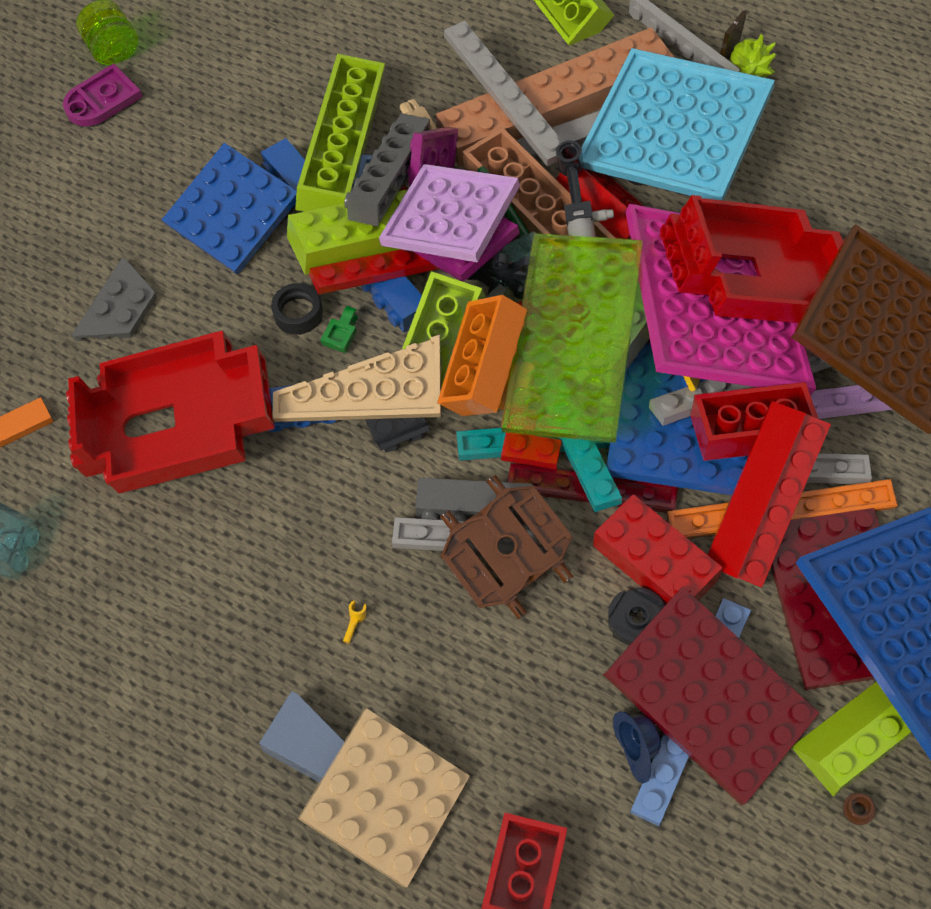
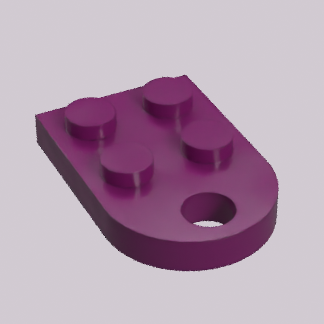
[63,63,142,126]

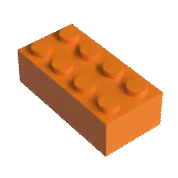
[437,295,527,416]

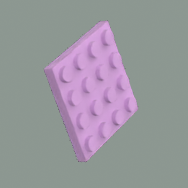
[379,164,520,263]

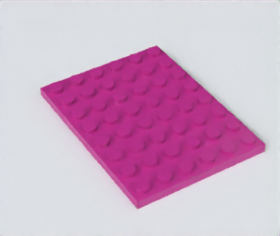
[626,204,816,396]

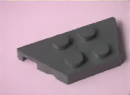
[72,258,157,341]

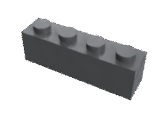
[415,477,532,525]

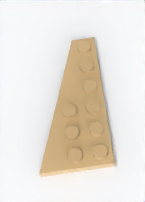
[273,335,441,422]

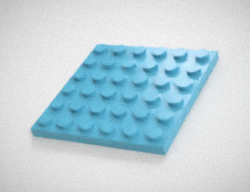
[582,48,775,201]

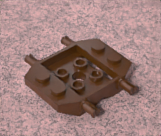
[440,475,574,620]

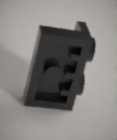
[365,417,431,452]

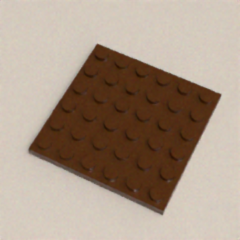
[791,224,931,434]

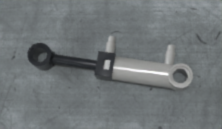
[556,140,623,305]

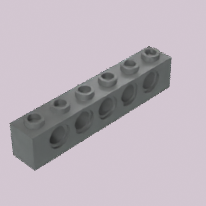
[344,113,430,226]

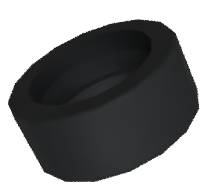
[271,283,323,335]

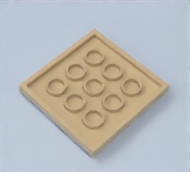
[298,708,470,887]

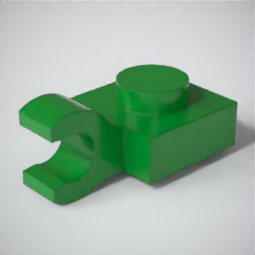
[320,306,358,354]

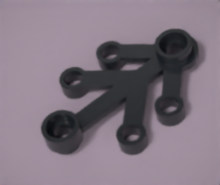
[468,253,563,299]

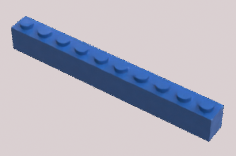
[261,138,422,333]

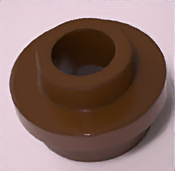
[843,793,876,825]

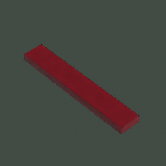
[507,463,678,513]

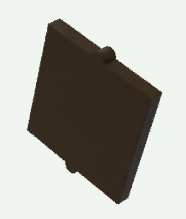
[720,11,747,60]

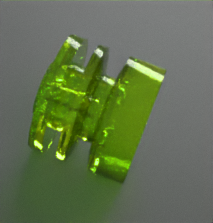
[76,0,139,66]

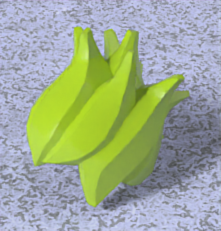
[730,34,776,78]

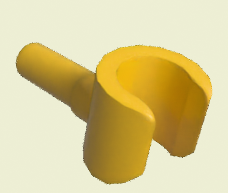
[343,600,367,644]

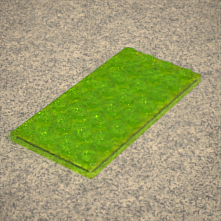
[501,233,643,443]

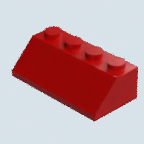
[556,158,646,246]

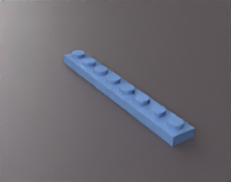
[630,598,751,826]

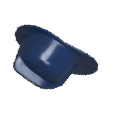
[613,711,661,784]

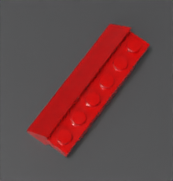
[707,401,831,588]

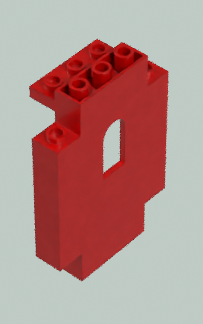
[660,195,843,323]
[66,330,275,494]

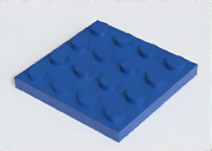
[162,143,297,275]

